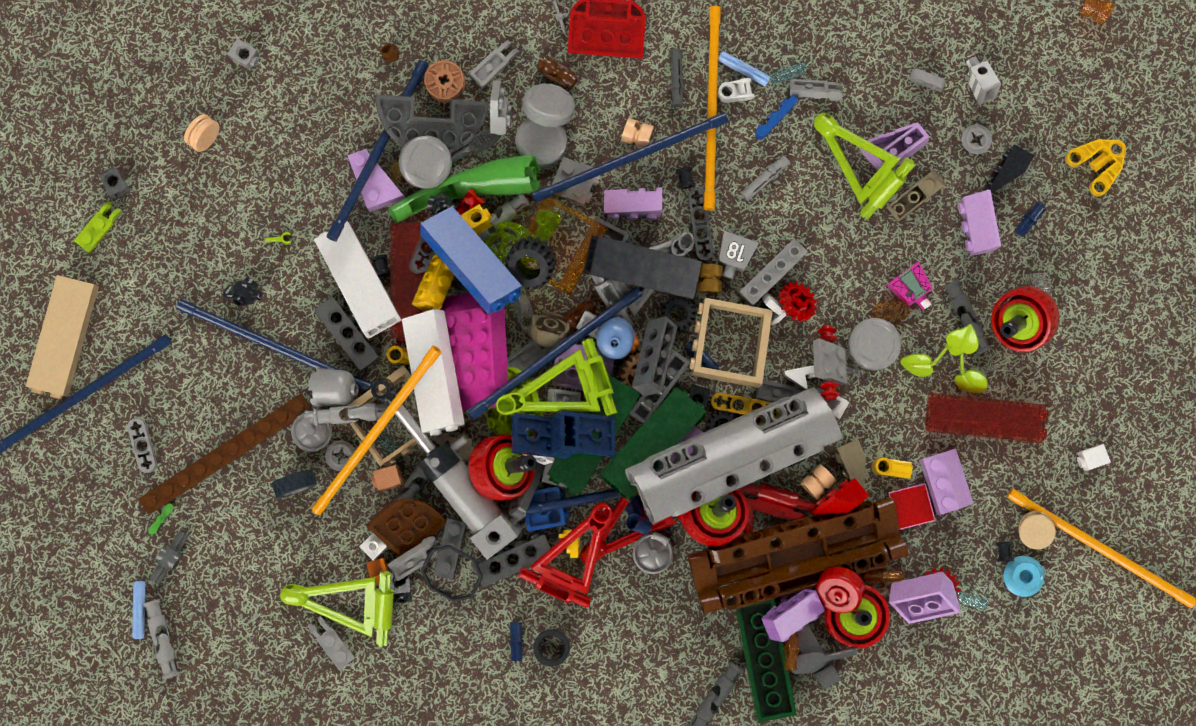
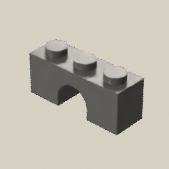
[433,518,467,580]

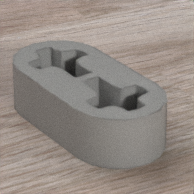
[909,69,946,91]

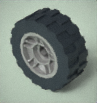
[271,469,317,498]

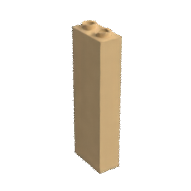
[26,275,99,399]

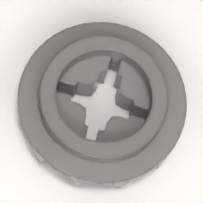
[961,124,992,155]
[325,440,356,471]

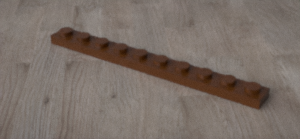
[138,393,313,515]

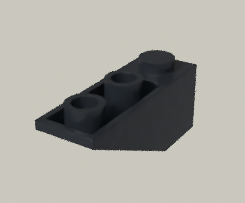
[983,144,1034,194]

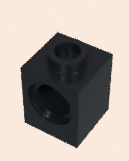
[689,384,711,407]

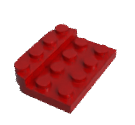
[567,0,646,59]

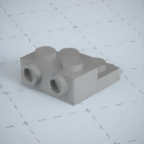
[490,80,512,135]
[552,157,601,207]

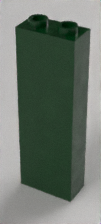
[547,374,641,496]
[600,387,706,503]

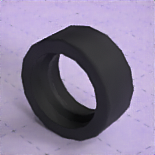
[533,629,570,667]

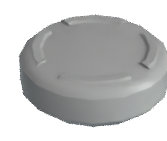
[522,84,575,127]
[515,118,567,168]
[399,136,452,189]
[848,318,902,371]

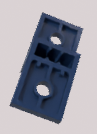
[512,411,615,459]

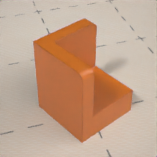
[367,557,389,584]

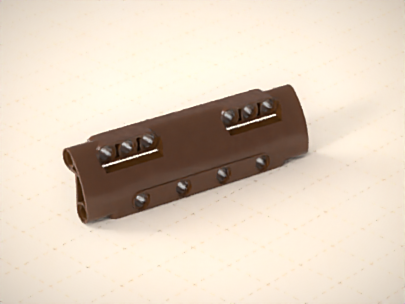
[687,498,908,614]

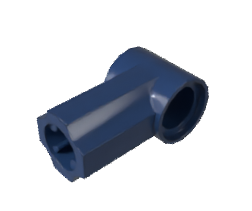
[626,495,652,534]

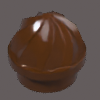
[380,43,400,63]

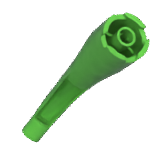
[388,155,540,223]

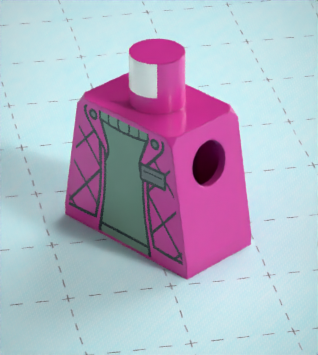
[887,262,933,310]

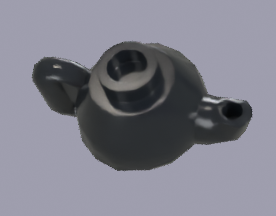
[426,192,456,216]
[223,278,263,307]

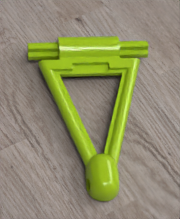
[813,113,915,220]
[496,338,617,416]
[280,571,394,647]

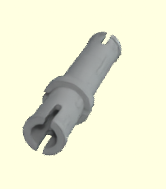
[740,155,791,201]

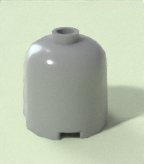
[309,368,358,407]

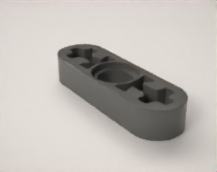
[409,236,434,274]

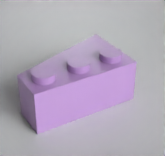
[859,122,930,171]
[348,149,405,212]
[604,187,662,220]

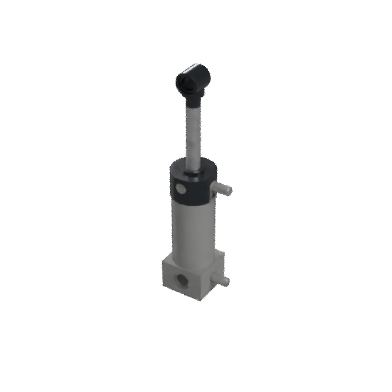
[371,378,526,560]

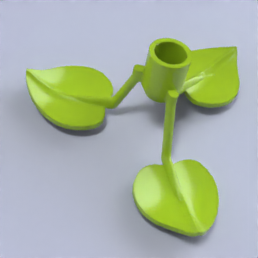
[900,324,988,393]

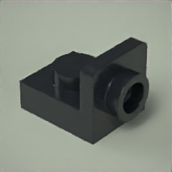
[391,573,412,603]

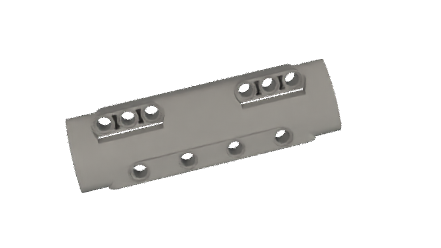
[625,387,842,524]

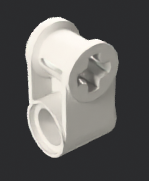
[717,78,755,103]

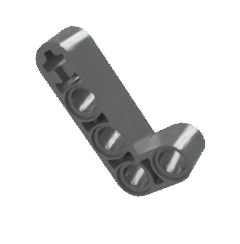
[791,624,841,690]

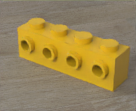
[412,252,454,312]

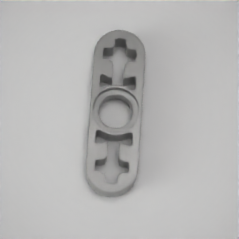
[127,418,157,473]

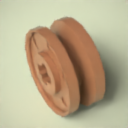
[424,60,465,103]

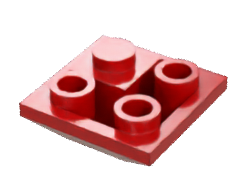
[812,478,869,515]

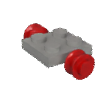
[813,325,847,401]

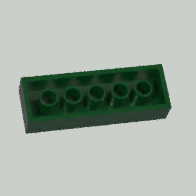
[735,598,797,723]

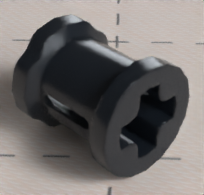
[676,167,696,190]
[370,254,392,277]
[996,541,1015,562]

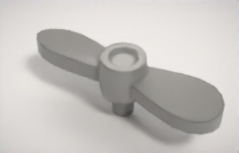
[552,0,568,34]

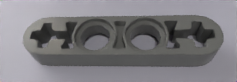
[688,188,713,262]
[508,462,545,519]

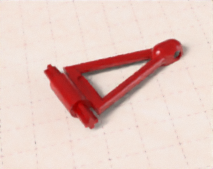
[580,476,683,564]
[739,483,816,594]
[518,502,612,608]

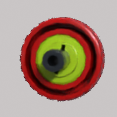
[991,286,1060,352]
[468,434,537,501]
[681,481,749,547]
[823,584,890,649]

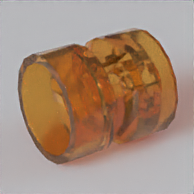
[1079,0,1115,26]

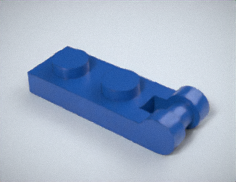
[755,95,798,140]

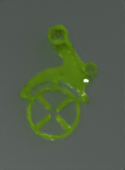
[485,209,561,267]

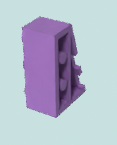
[762,589,824,642]

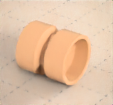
[621,118,654,148]
[800,464,837,500]

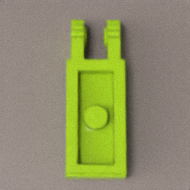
[74,201,122,253]

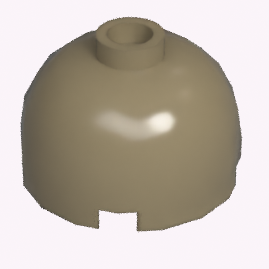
[530,311,570,348]

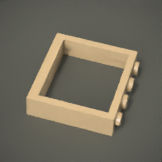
[689,298,773,388]
[342,365,430,468]

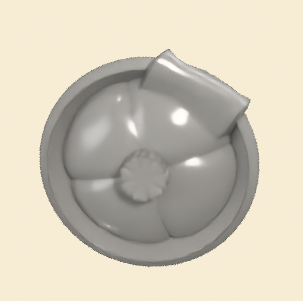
[291,410,332,452]
[633,531,674,574]

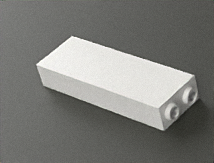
[314,221,402,339]
[402,309,465,436]

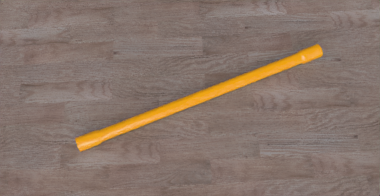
[704,6,721,211]
[311,346,442,515]
[1006,488,1196,608]

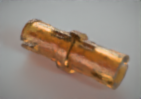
[863,568,904,584]
[784,631,799,670]

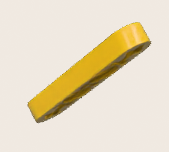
[711,393,774,418]

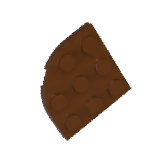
[366,498,447,557]

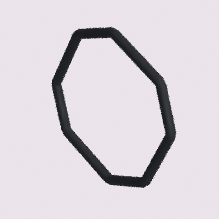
[421,545,483,602]

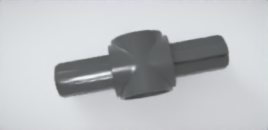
[150,531,188,585]

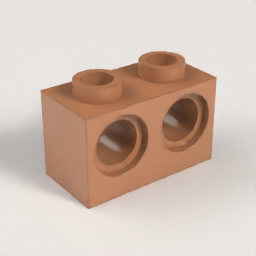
[371,465,404,491]

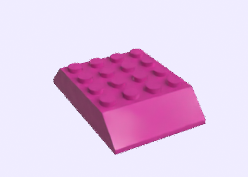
[440,293,509,410]

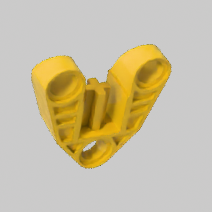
[1065,139,1126,197]

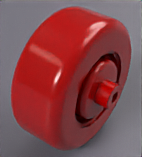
[816,567,865,613]

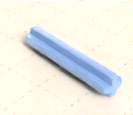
[718,51,770,86]
[132,581,145,639]

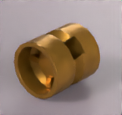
[697,264,723,294]

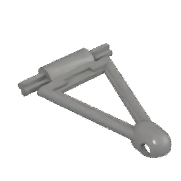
[591,232,695,327]

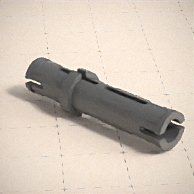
[670,49,685,107]

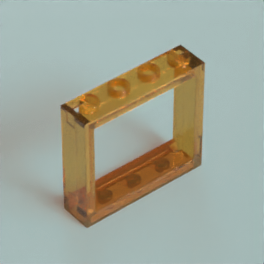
[520,197,607,295]

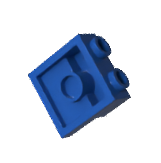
[525,487,570,532]

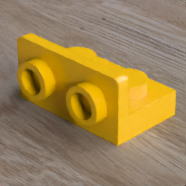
[559,530,580,558]

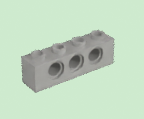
[738,238,808,306]

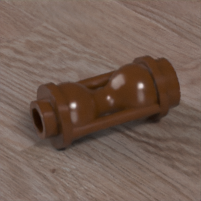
[537,55,578,90]
[563,300,597,337]

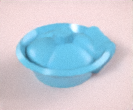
[1004,556,1045,597]

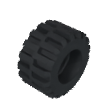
[505,236,557,290]

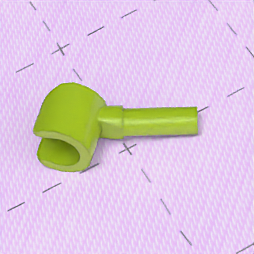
[265,232,291,245]

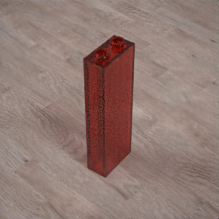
[390,223,430,343]
[925,393,1049,444]

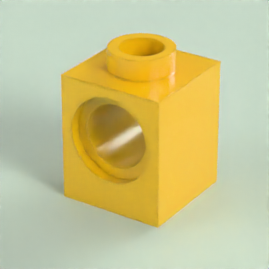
[461,204,492,235]

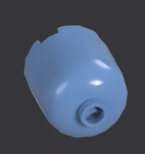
[596,317,635,359]

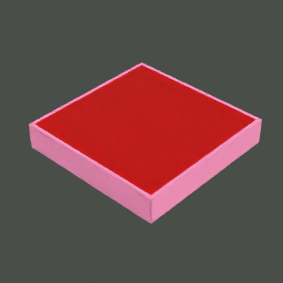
[887,483,936,530]

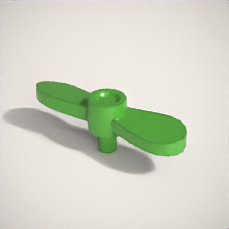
[148,504,174,535]

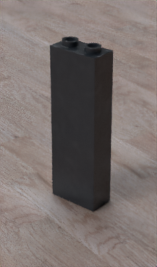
[583,235,702,299]

